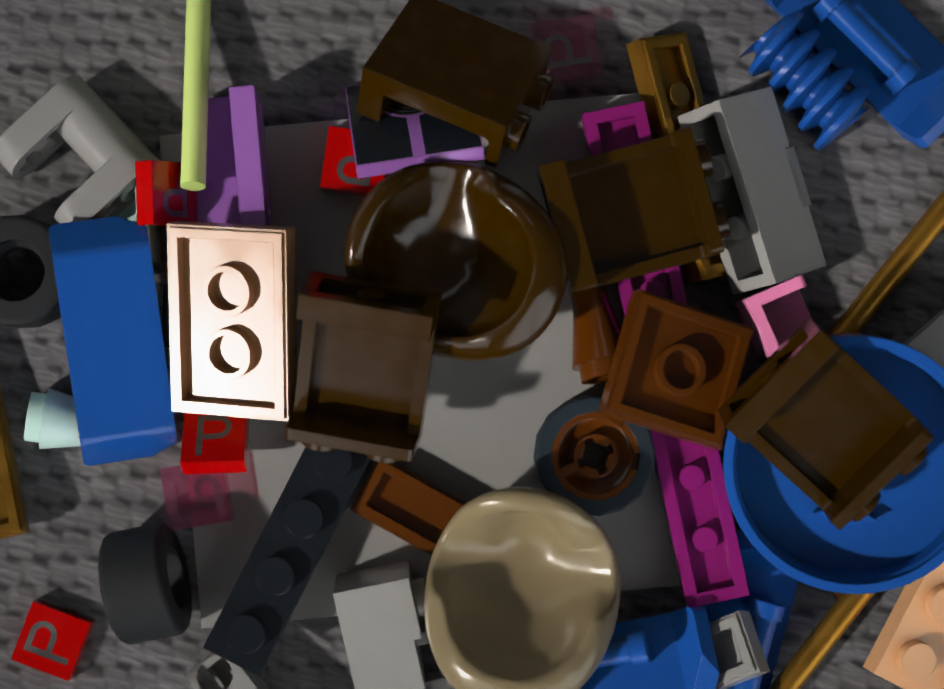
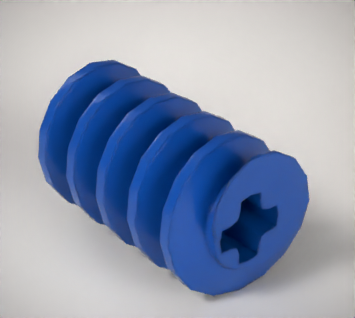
[739,9,870,151]

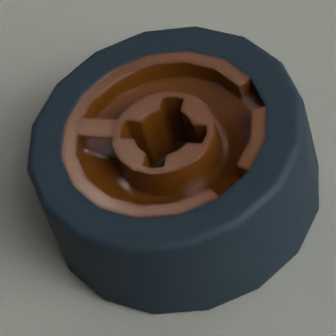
[533,395,656,516]

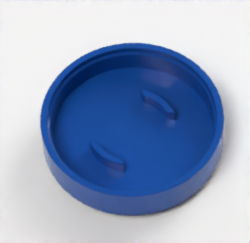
[723,333,944,594]

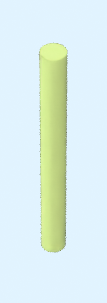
[180,0,211,191]

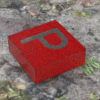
[320,126,386,196]
[135,160,197,227]
[180,412,250,474]
[11,599,95,681]

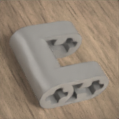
[0,75,160,224]

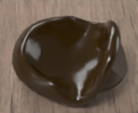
[344,161,568,361]

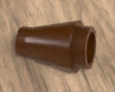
[571,288,621,385]

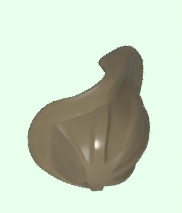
[424,487,620,689]

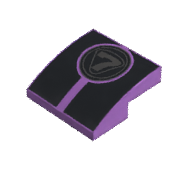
[345,85,485,179]

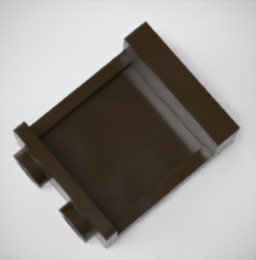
[356,0,555,168]
[537,126,730,295]
[285,271,442,463]
[718,317,934,530]

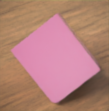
[734,274,812,358]

